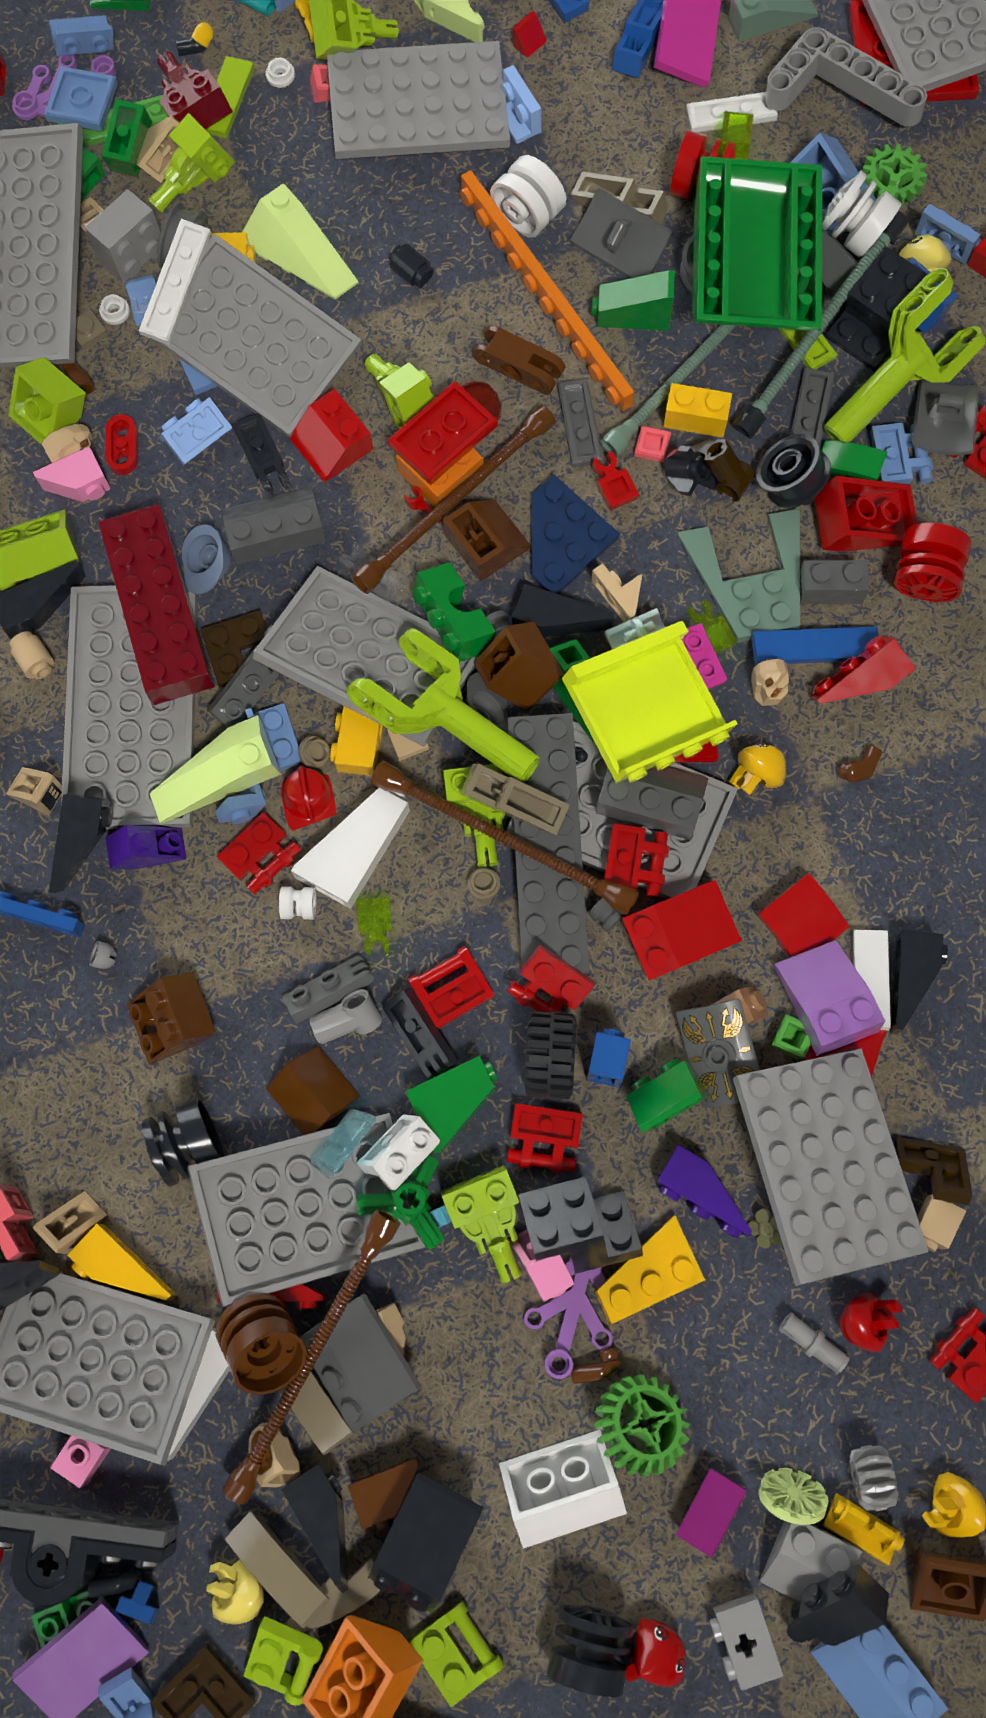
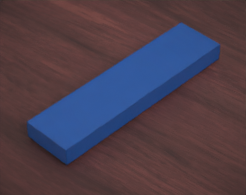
[751,627,878,665]

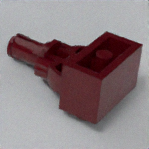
[157,51,233,130]

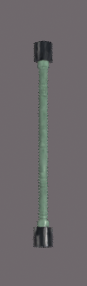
[732,210,909,439]

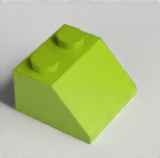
[8,357,86,446]

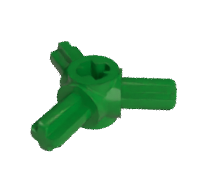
[357,1154,445,1250]

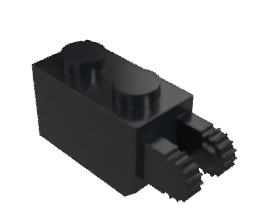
[787,1564,889,1646]

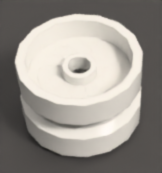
[490,155,566,237]

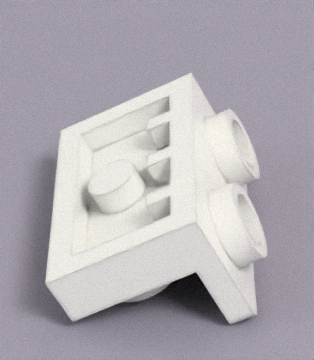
[356,1114,440,1190]

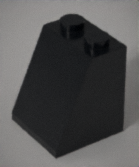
[368,1472,484,1613]

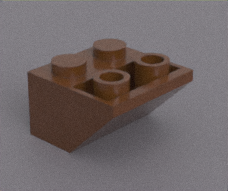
[443,500,531,582]
[474,622,565,711]
[127,972,216,1065]

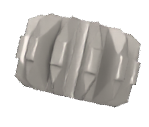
[849,1445,899,1511]

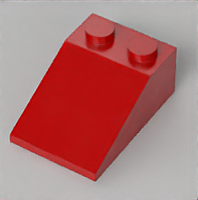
[815,476,918,552]
[622,879,742,981]

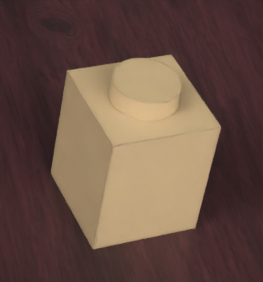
[917,1194,966,1252]

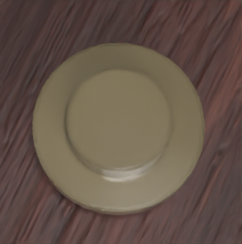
[298,736,330,768]
[468,867,500,900]

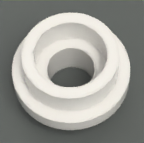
[266,58,295,88]
[99,294,130,325]

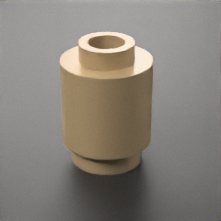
[10,631,54,679]

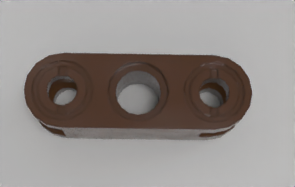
[472,325,566,395]

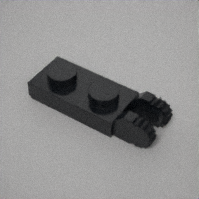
[231,413,292,497]

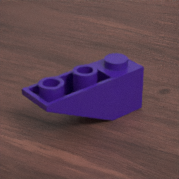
[656,1145,752,1239]

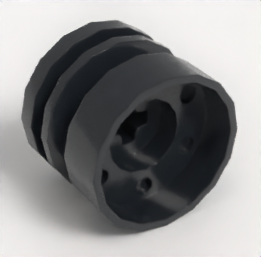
[142,1097,225,1187]
[546,1605,635,1697]

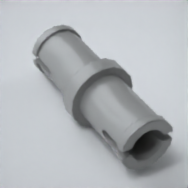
[778,1312,850,1375]

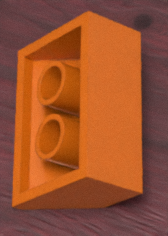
[302,1615,424,1718]

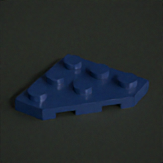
[532,474,620,594]

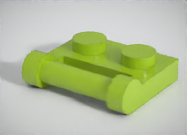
[409,1600,505,1707]
[244,1616,323,1706]

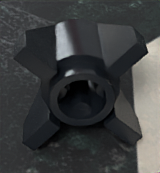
[664,440,717,496]

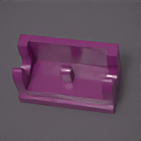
[676,1468,748,1558]

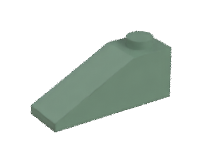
[728,0,818,42]

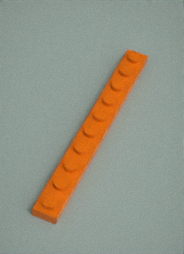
[460,170,634,412]

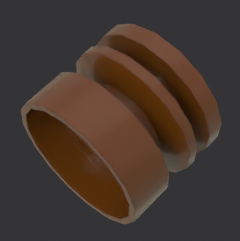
[215,1293,307,1395]

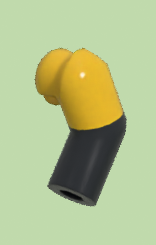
[176,22,213,56]

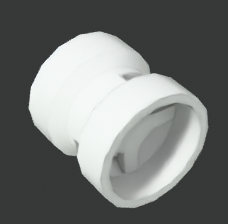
[279,887,316,920]

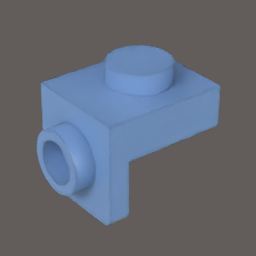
[125,275,156,326]
[215,784,266,824]
[98,1667,156,1718]

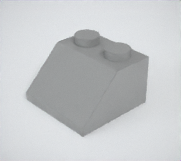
[759,1521,862,1601]

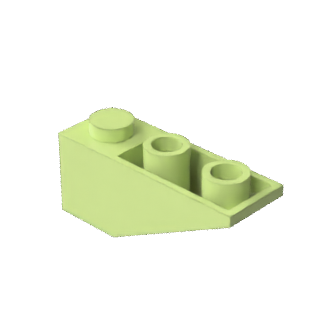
[413,0,484,42]

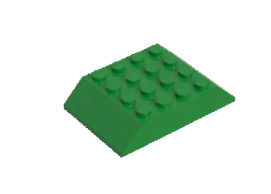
[692,156,822,331]

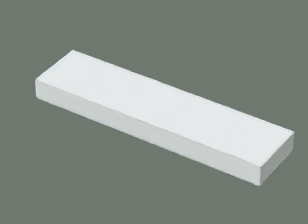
[139,219,211,345]

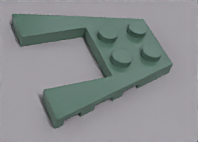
[677,509,800,643]

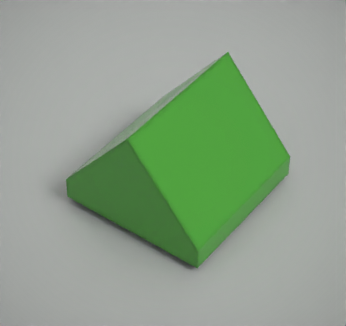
[772,1014,811,1059]

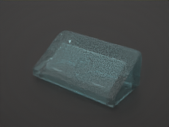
[311,1110,376,1178]

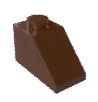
[348,1456,420,1532]

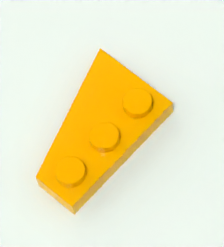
[595,1215,705,1325]

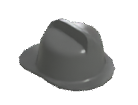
[464,672,508,732]

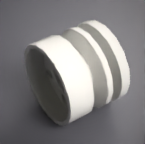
[822,170,902,258]

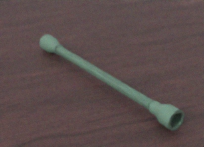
[600,324,736,458]

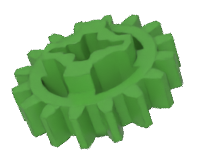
[862,144,927,207]

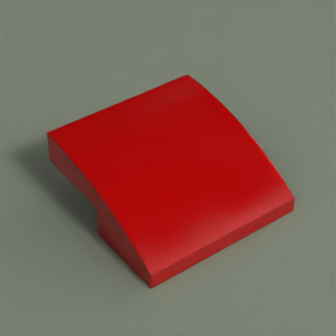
[757,873,849,958]

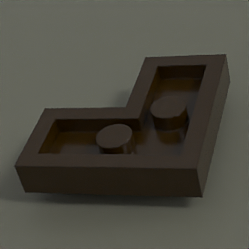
[200,610,267,688]
[894,1137,972,1205]
[151,1644,257,1718]

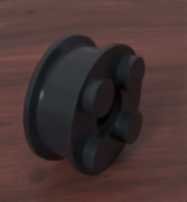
[756,434,831,508]

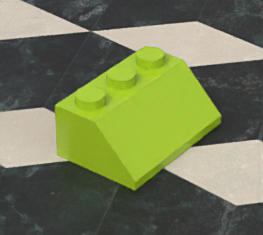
[0,509,79,590]

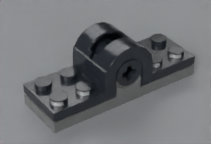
[0,1499,180,1605]

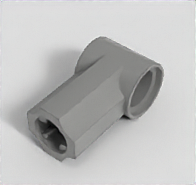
[310,989,382,1044]

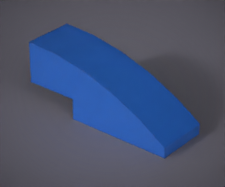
[612,0,664,78]

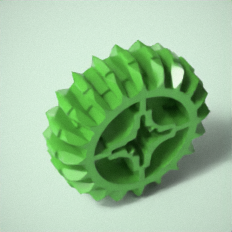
[593,1374,690,1477]

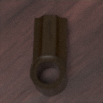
[703,439,756,502]

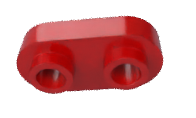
[105,414,139,475]

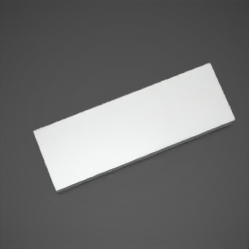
[686,92,778,132]
[853,930,891,1031]

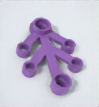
[12,55,117,124]
[524,1257,613,1379]

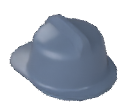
[182,524,231,595]

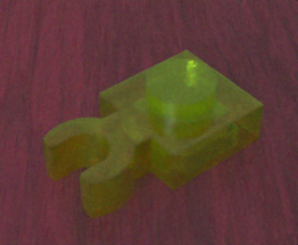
[688,600,737,655]
[356,897,393,957]

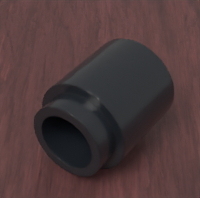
[389,244,434,288]

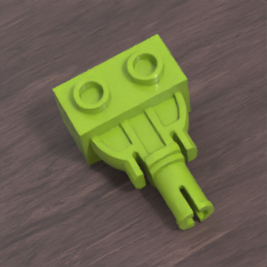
[309,0,399,59]
[148,113,235,213]
[365,354,435,429]
[443,764,510,867]
[441,1165,522,1283]

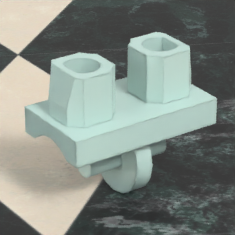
[604,608,665,649]

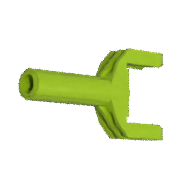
[824,268,986,442]
[346,628,540,783]

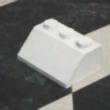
[499,1430,627,1549]

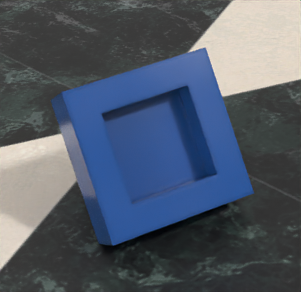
[115,1581,160,1624]

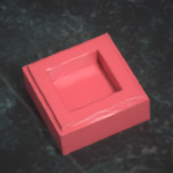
[634,426,671,463]

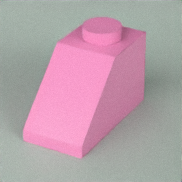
[33,447,111,502]
[509,1229,575,1302]

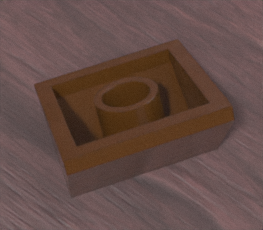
[266,1046,361,1135]
[910,1549,986,1622]

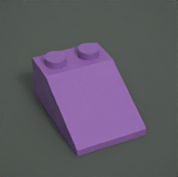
[774,940,885,1056]

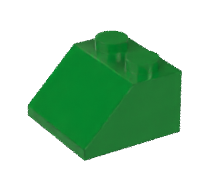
[626,1058,710,1133]

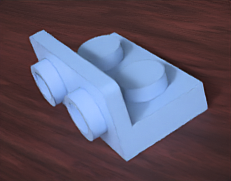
[501,65,542,144]
[159,397,233,465]

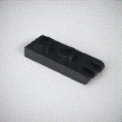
[382,987,457,1080]

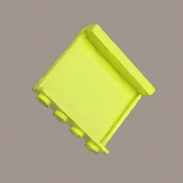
[562,620,738,784]

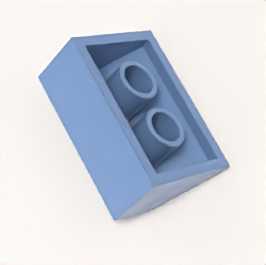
[790,133,876,232]
[810,1625,948,1718]

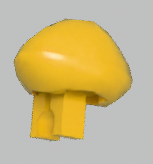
[729,744,786,795]
[922,1472,986,1537]

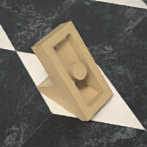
[592,563,642,623]

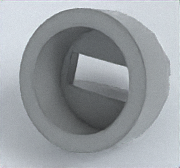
[89,941,117,969]

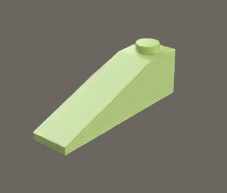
[242,183,359,299]
[149,715,281,824]

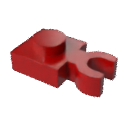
[592,451,639,511]

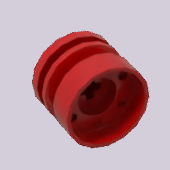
[670,130,737,200]
[894,523,971,603]

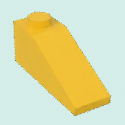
[67,1223,177,1301]

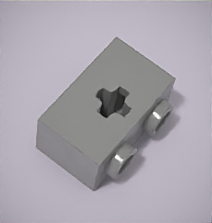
[709,1593,783,1691]

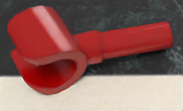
[404,486,444,523]

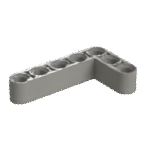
[765,27,927,127]

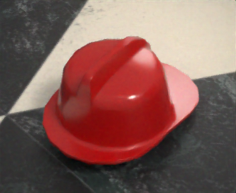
[281,766,336,831]

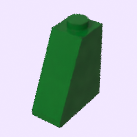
[592,270,675,331]
[405,1056,498,1156]

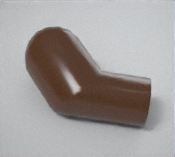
[838,746,882,783]
[571,1347,621,1384]

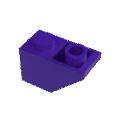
[106,825,187,870]

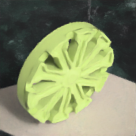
[759,1468,829,1525]

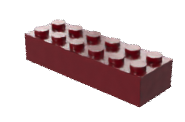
[98,504,215,706]

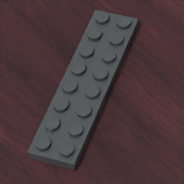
[508,713,590,978]

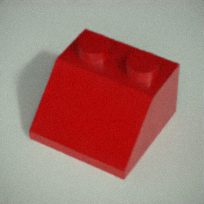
[289,389,373,483]

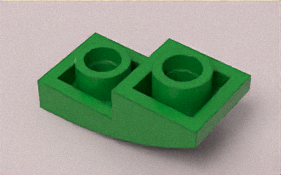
[821,440,887,481]
[31,1590,116,1648]

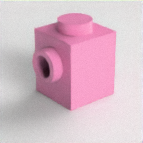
[51,1435,111,1488]

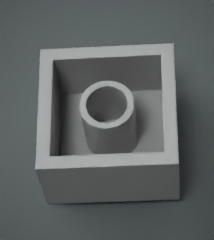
[84,189,161,283]

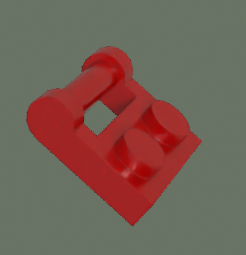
[408,946,495,1030]

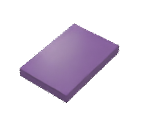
[12,1597,149,1718]

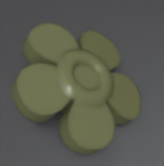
[748,1209,782,1249]

